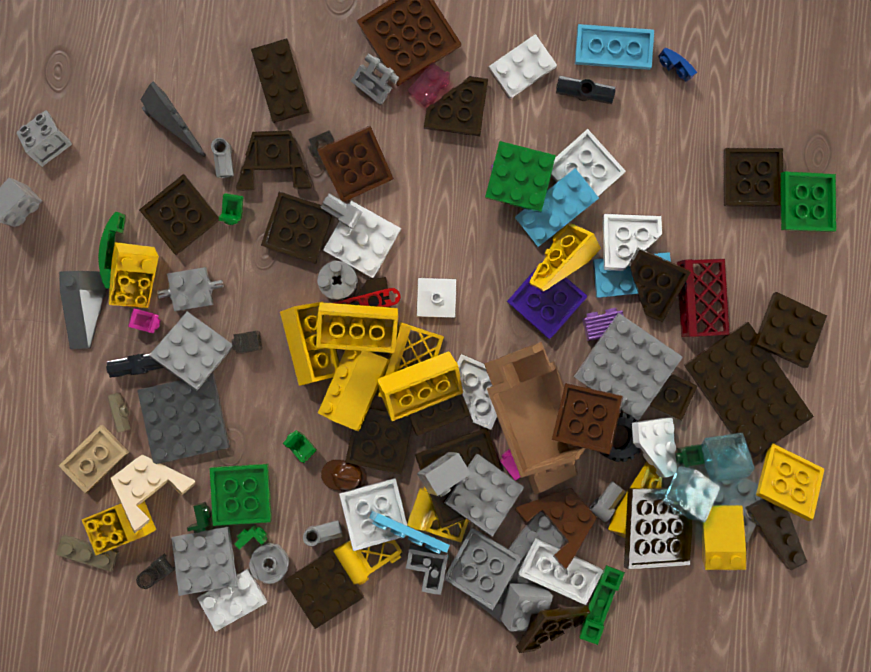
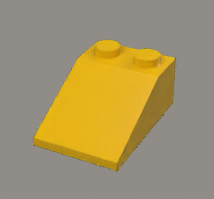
[702,505,746,570]

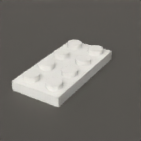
[518,538,603,605]

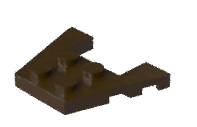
[236,130,311,191]

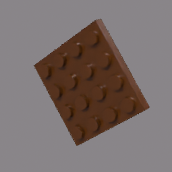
[356,0,462,86]

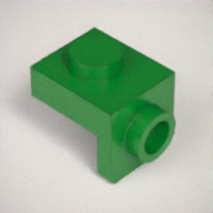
[219,193,244,225]
[283,430,317,463]
[234,525,268,549]

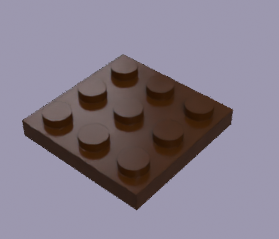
[317,125,394,202]
[552,383,623,454]

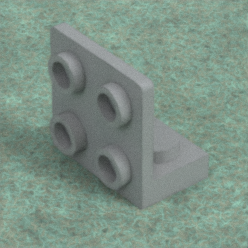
[17,110,72,167]

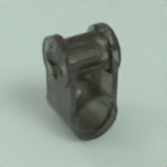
[136,553,175,589]

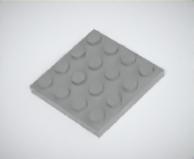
[574,313,683,420]

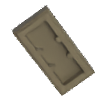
[107,393,131,433]

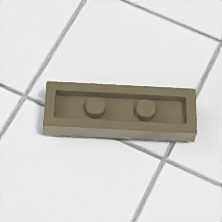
[56,535,119,572]

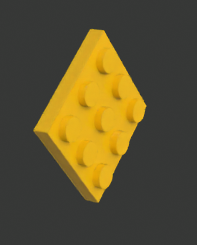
[756,443,824,521]

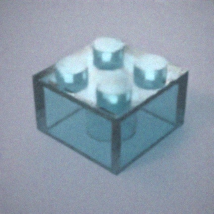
[701,433,755,483]
[663,466,720,523]

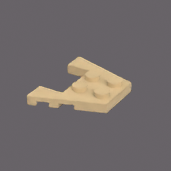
[110,455,195,533]

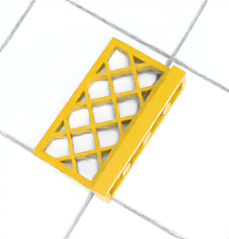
[376,322,444,397]

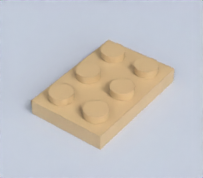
[59,425,129,493]

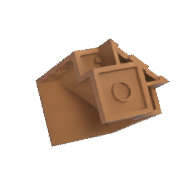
[484,342,586,495]

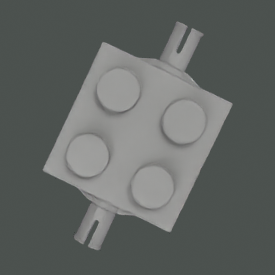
[157,267,224,311]

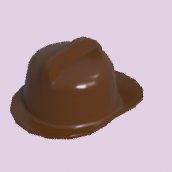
[321,459,367,492]

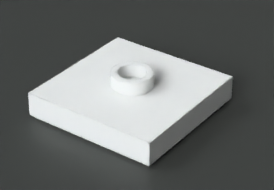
[417,278,456,318]

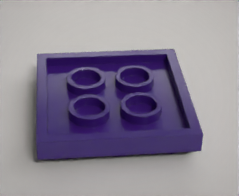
[506,261,588,339]

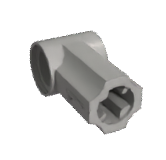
[211,138,234,178]
[321,194,363,229]
[589,481,626,522]
[303,520,343,546]

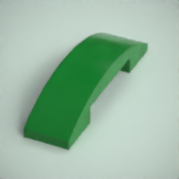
[98,212,126,289]
[579,565,625,645]

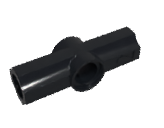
[556,76,616,104]
[106,354,164,378]

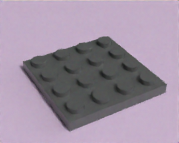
[137,373,230,464]

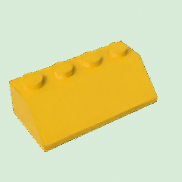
[280,301,339,386]
[316,302,398,353]
[318,349,390,431]
[377,351,463,421]

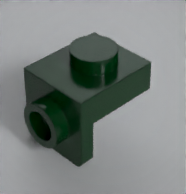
[675,444,705,469]
[187,502,211,533]

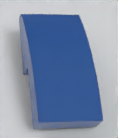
[658,48,697,82]

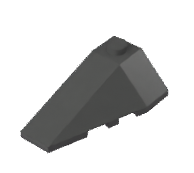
[140,81,206,157]
[59,271,107,349]

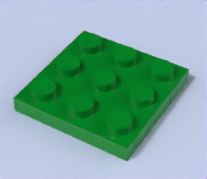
[485,141,556,213]
[781,171,836,232]
[209,463,272,526]

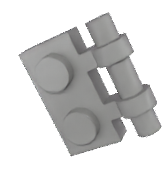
[351,54,399,105]

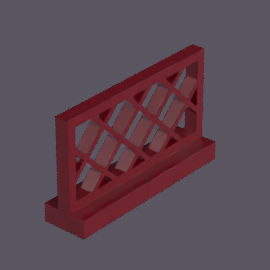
[677,259,730,337]

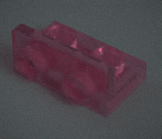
[408,63,450,107]

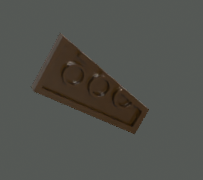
[745,498,807,570]

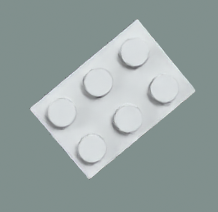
[488,34,557,99]
[197,568,267,632]

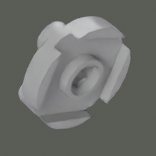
[249,543,289,584]

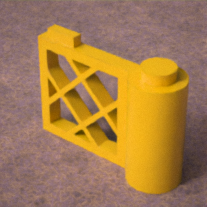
[407,486,469,543]
[333,539,402,585]

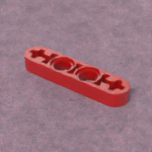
[334,288,401,307]

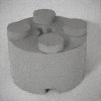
[317,261,358,301]

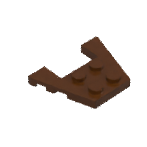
[515,488,597,570]

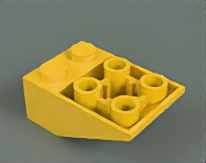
[108,242,159,308]
[82,501,156,555]

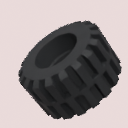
[600,413,641,462]

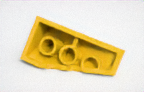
[529,223,601,292]
[608,461,662,538]

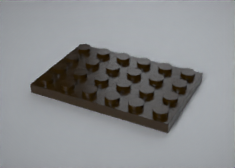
[684,322,814,460]

